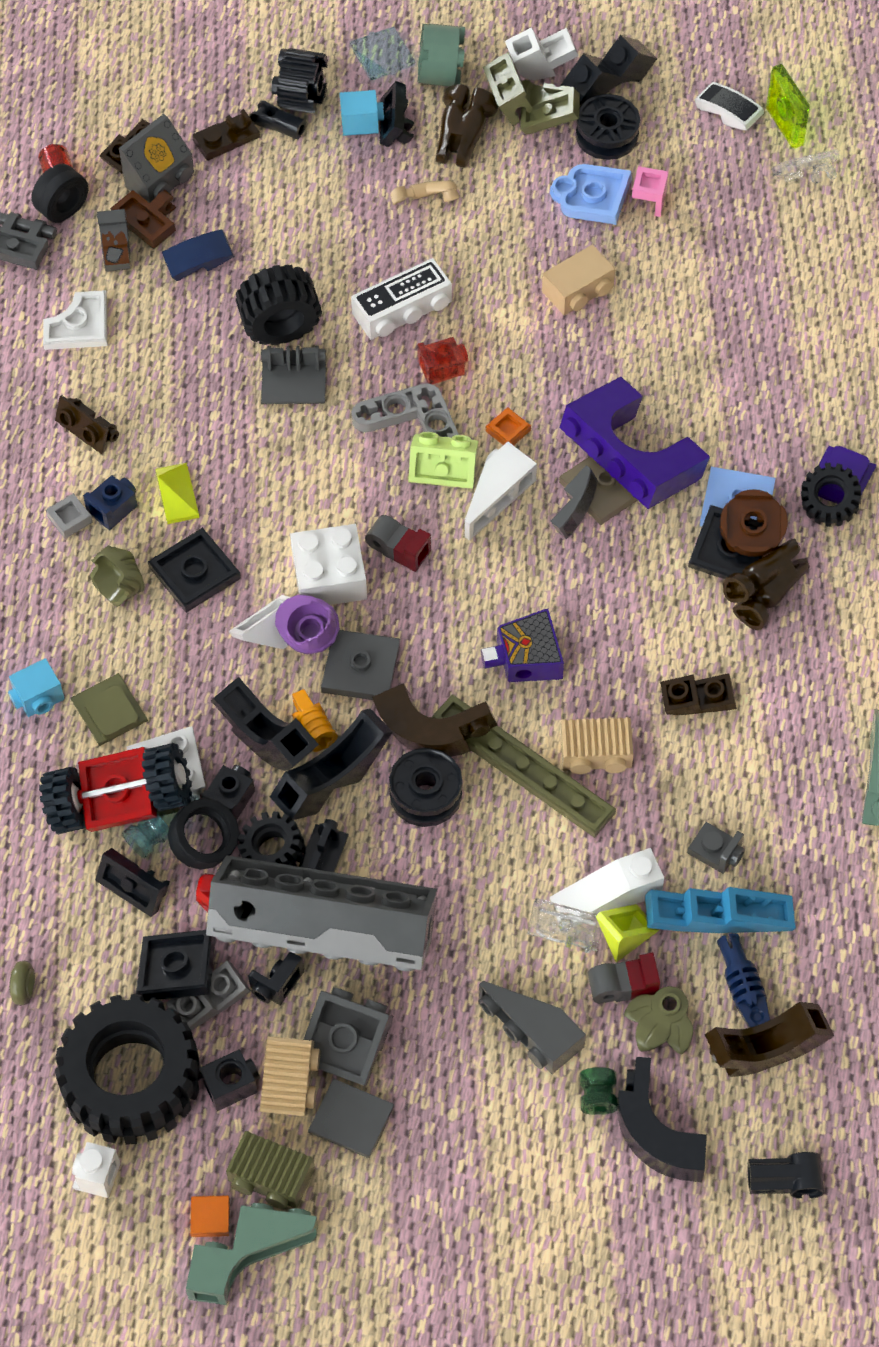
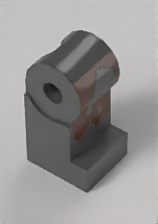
[97,209,131,272]

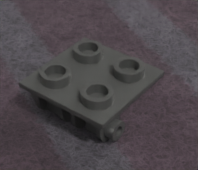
[261,346,326,404]

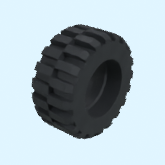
[55,994,201,1145]

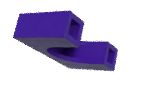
[559,377,710,509]

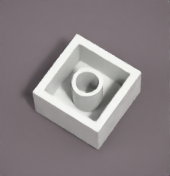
[290,524,367,605]

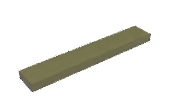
[431,694,616,838]

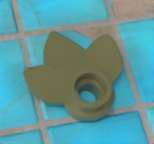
[624,986,693,1054]

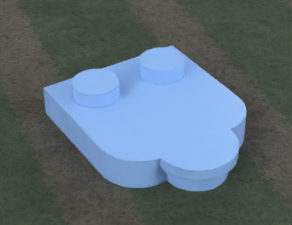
[550,164,632,225]

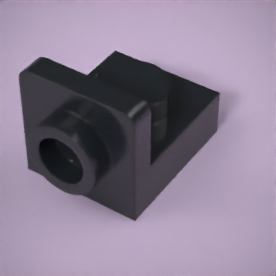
[248,952,305,1006]

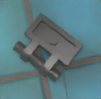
[0,212,57,270]

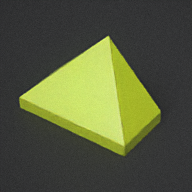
[155,462,200,524]
[596,904,659,962]

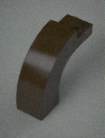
[372,683,498,757]
[705,1002,834,1077]

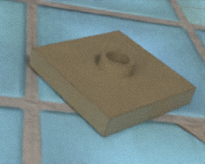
[559,456,638,525]

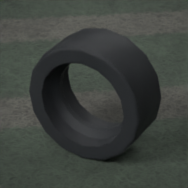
[168,798,240,870]

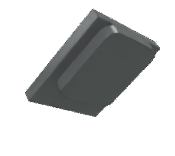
[308,1078,394,1159]

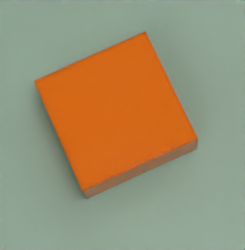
[486,407,531,445]
[190,1195,230,1237]

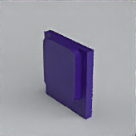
[818,446,877,504]

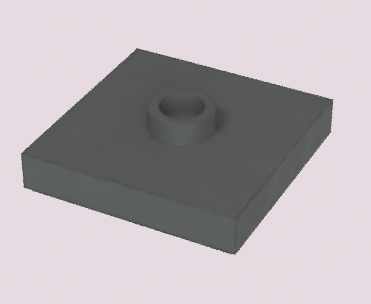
[321,630,400,700]

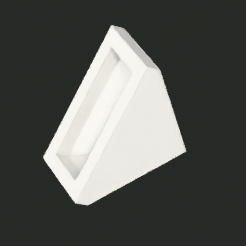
[229,595,290,649]

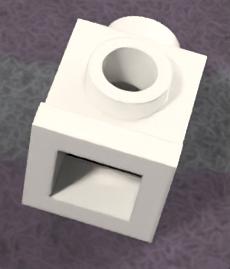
[72,1142,120,1198]

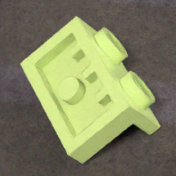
[408,432,478,489]

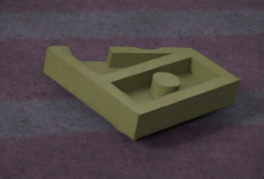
[520,80,580,135]

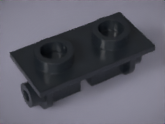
[299,819,349,872]

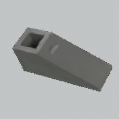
[478,981,586,1074]

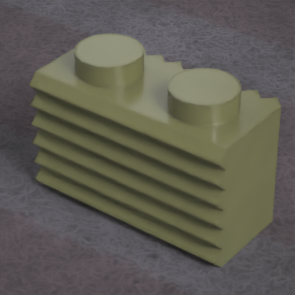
[226,1131,315,1209]

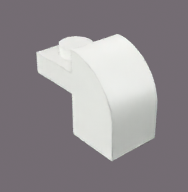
[505,27,579,81]

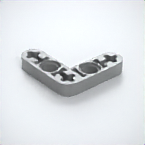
[351,383,459,438]

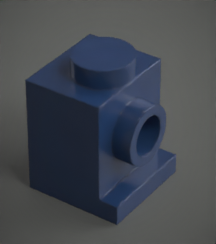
[83,475,138,531]

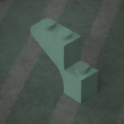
[186,1203,318,1305]

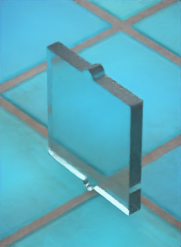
[350,27,415,81]

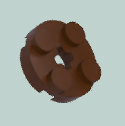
[720,489,788,557]

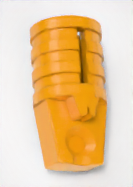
[292,689,338,752]

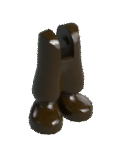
[435,84,498,168]
[723,539,810,630]

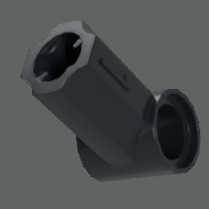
[747,1152,824,1199]

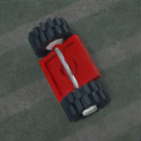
[39,743,192,834]

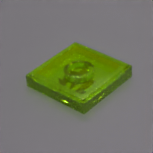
[766,64,810,149]

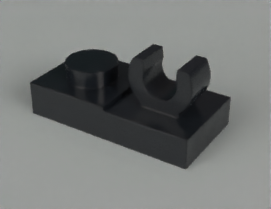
[380,81,414,147]
[95,848,170,917]

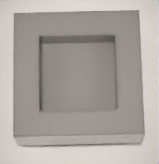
[46,493,93,539]

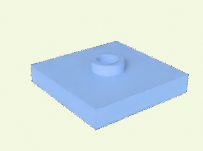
[699,466,776,526]

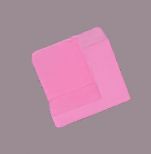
[632,166,668,217]

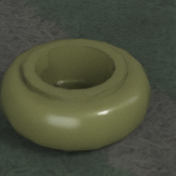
[9,960,35,1006]

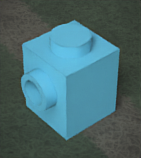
[340,90,384,136]
[8,658,65,717]

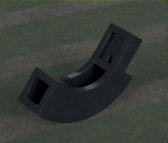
[211,677,319,771]
[617,1057,707,1182]

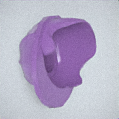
[275,595,340,655]

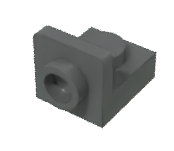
[687,822,745,874]

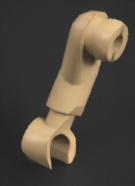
[390,180,459,205]

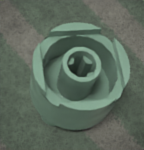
[418,23,465,87]

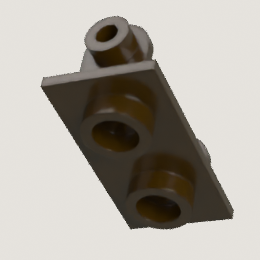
[55,395,119,454]

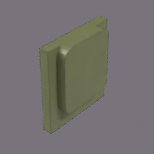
[71,673,148,746]

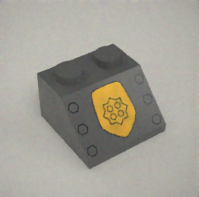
[119,114,194,203]

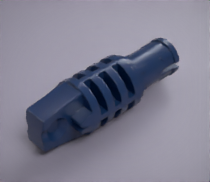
[717,933,770,1028]

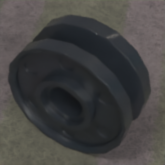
[576,94,641,160]
[389,748,463,827]

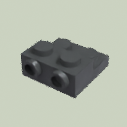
[303,987,394,1086]

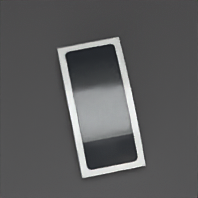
[695,82,764,131]

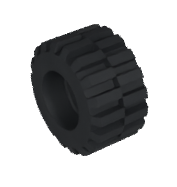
[236,265,322,346]

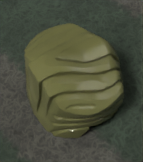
[90,545,144,607]

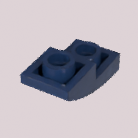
[162,229,235,281]

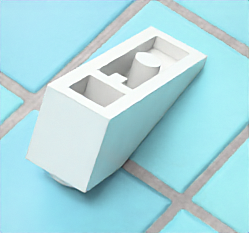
[465,442,537,541]
[550,848,664,929]

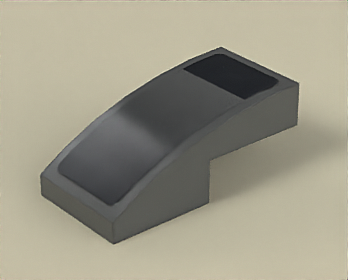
[551,465,598,539]

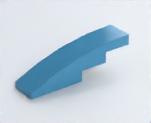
[645,887,796,933]

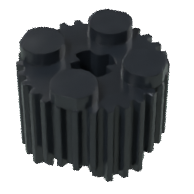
[271,48,328,114]

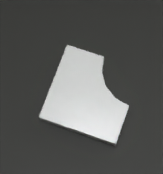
[43,290,107,350]

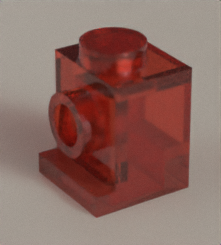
[417,337,468,384]

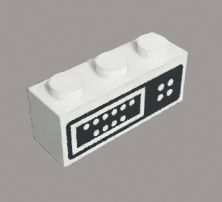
[351,258,452,340]

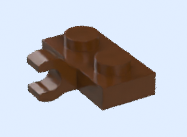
[110,190,176,249]

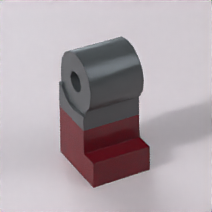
[365,515,431,572]
[587,952,660,1004]

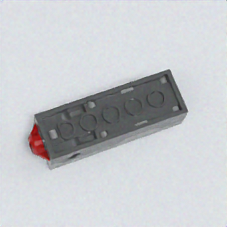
[196,855,438,971]

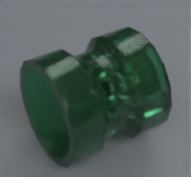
[579,1067,618,1115]

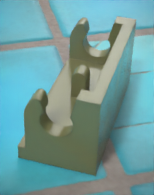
[483,52,532,126]

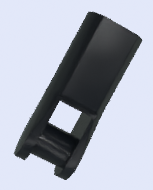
[250,101,306,140]

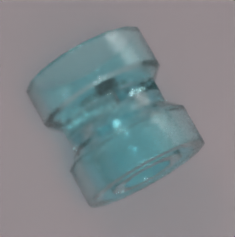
[122,814,169,859]

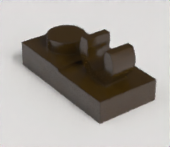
[192,109,260,161]

